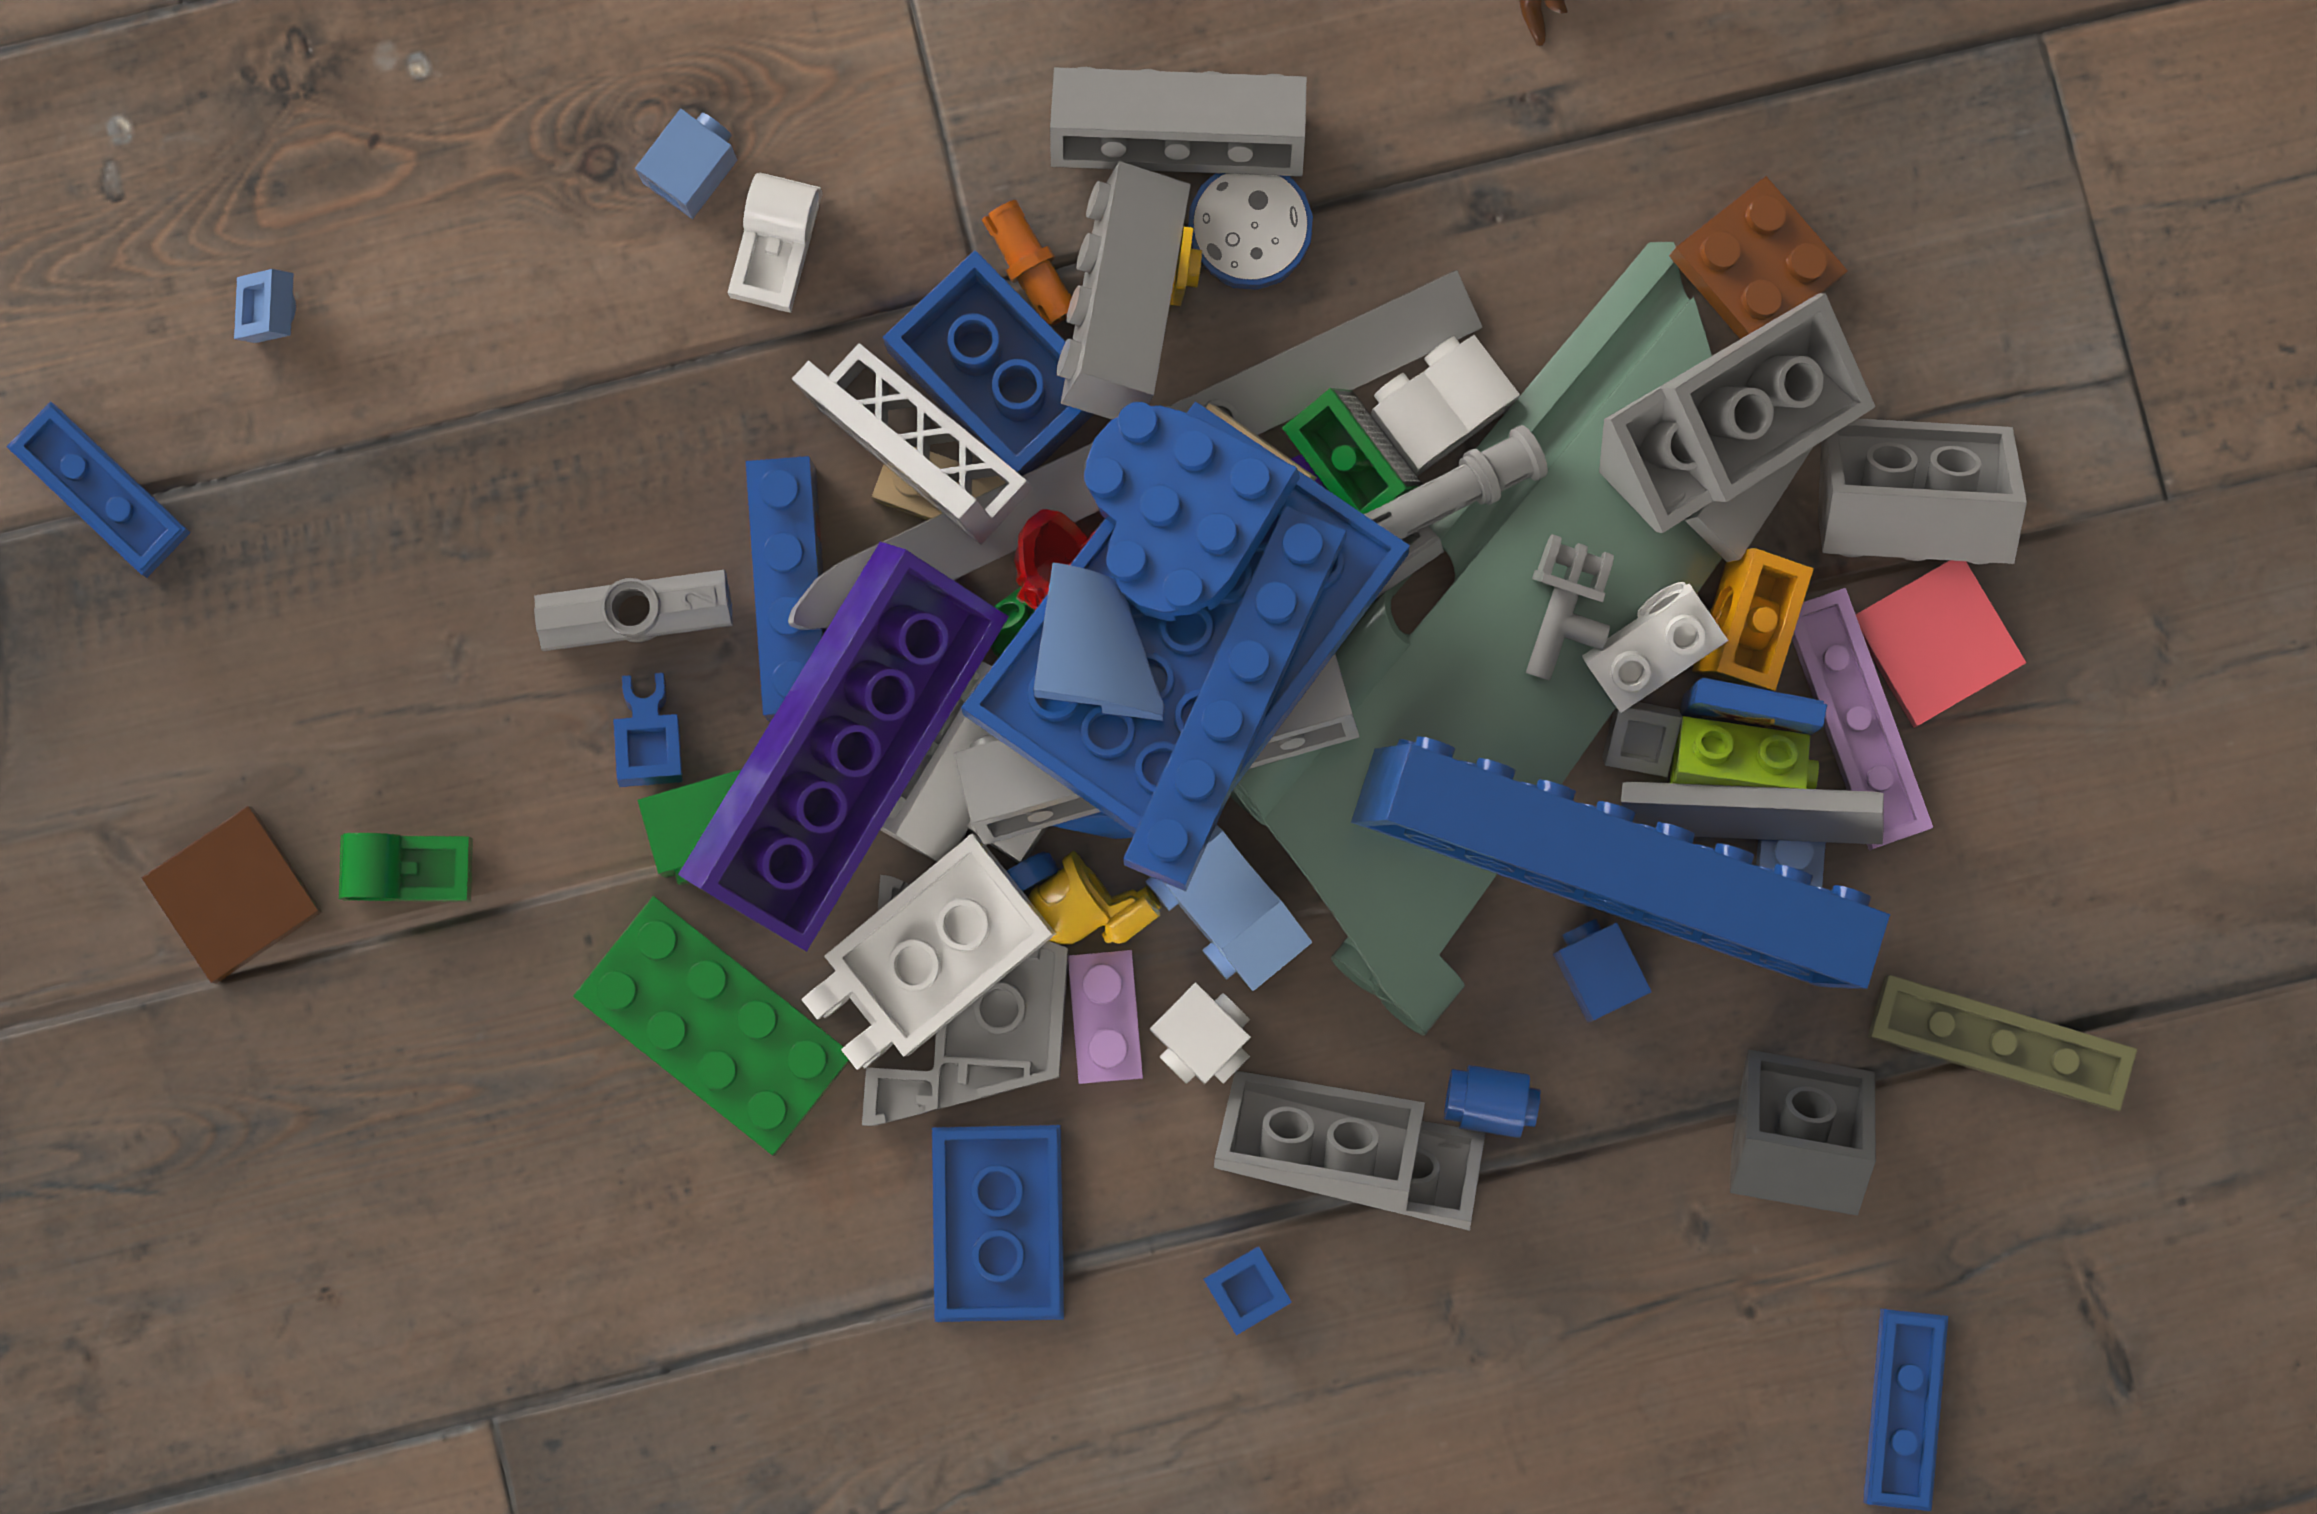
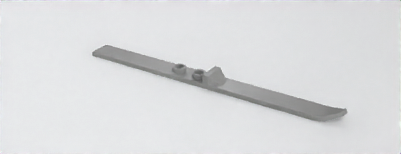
[788,270,1483,630]

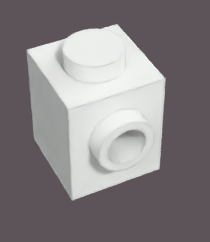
[1150,982,1251,1085]

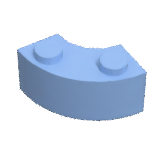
[1145,824,1313,991]

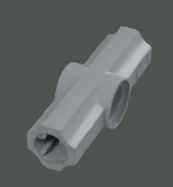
[534,570,733,651]

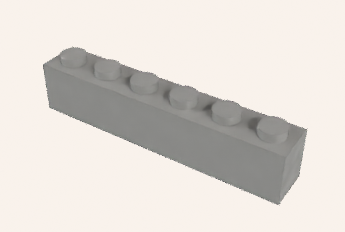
[954,654,1359,845]

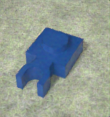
[613,673,683,787]

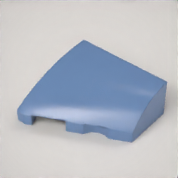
[1033,562,1164,721]

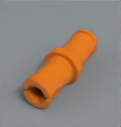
[981,200,1072,327]

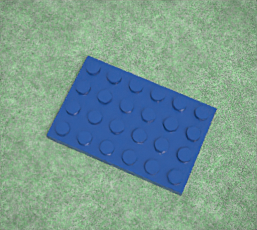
[961,401,1410,834]

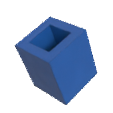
[1553,918,1652,1023]

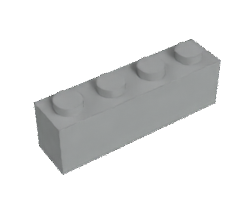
[1050,67,1307,176]
[1057,161,1191,419]

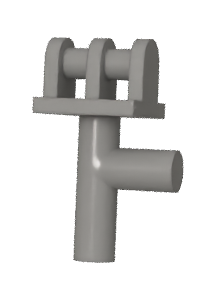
[1525,534,1614,681]

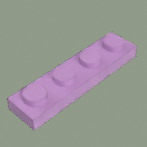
[1792,588,1933,850]

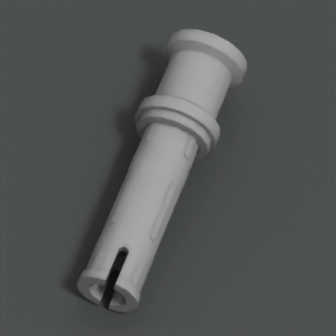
[1364,425,1548,539]

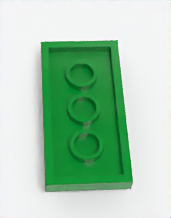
[573,896,850,1156]

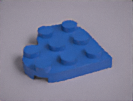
[1084,402,1300,621]

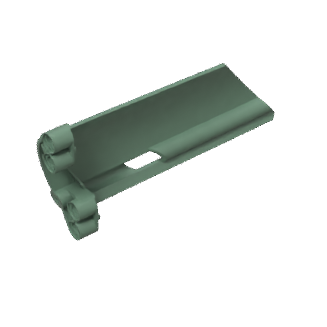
[1229,242,1722,1036]

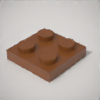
[1669,176,1848,339]

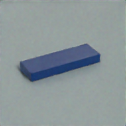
[6,401,191,578]
[1863,1308,1949,1511]

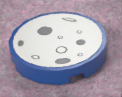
[1188,173,1313,290]

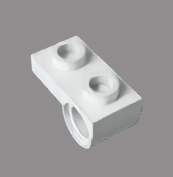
[728,172,822,313]
[1582,582,1729,713]

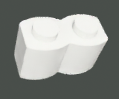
[1371,335,1520,476]

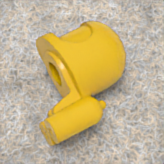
[1028,851,1162,945]

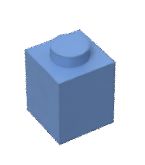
[635,108,737,220]

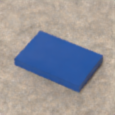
[932,1125,1064,1322]

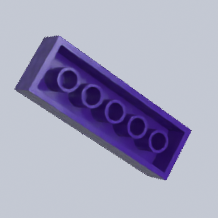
[678,541,1009,952]

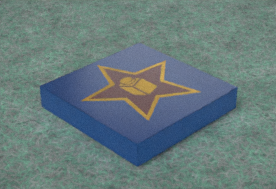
[1680,678,1827,736]

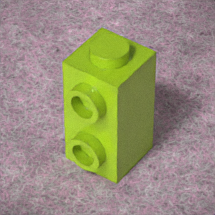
[1669,716,1819,789]

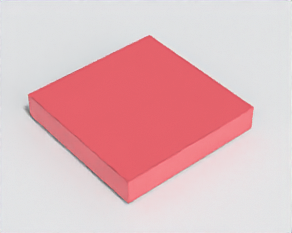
[1855,560,2027,728]

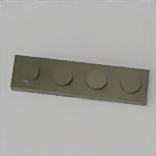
[1868,975,2137,1111]

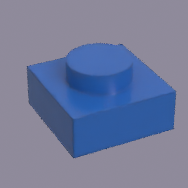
[1203,1246,1292,1335]

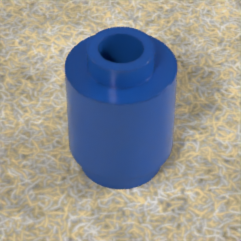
[1444,1065,1541,1138]

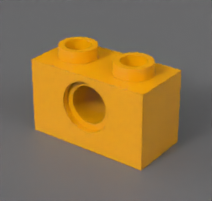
[1692,548,1814,691]

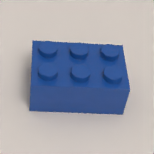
[883,250,1094,476]

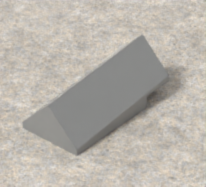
[1599,293,1876,533]
[1214,1071,1485,1231]

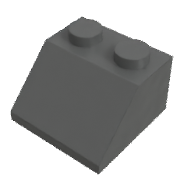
[1730,1049,1876,1216]

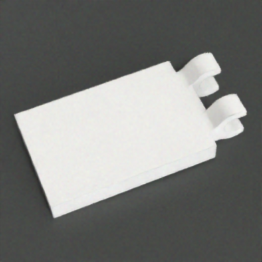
[801,834,1056,1070]

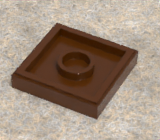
[141,806,322,984]

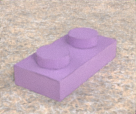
[1068,950,1143,1084]

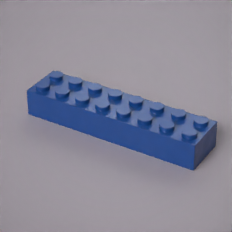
[1351,736,1890,989]

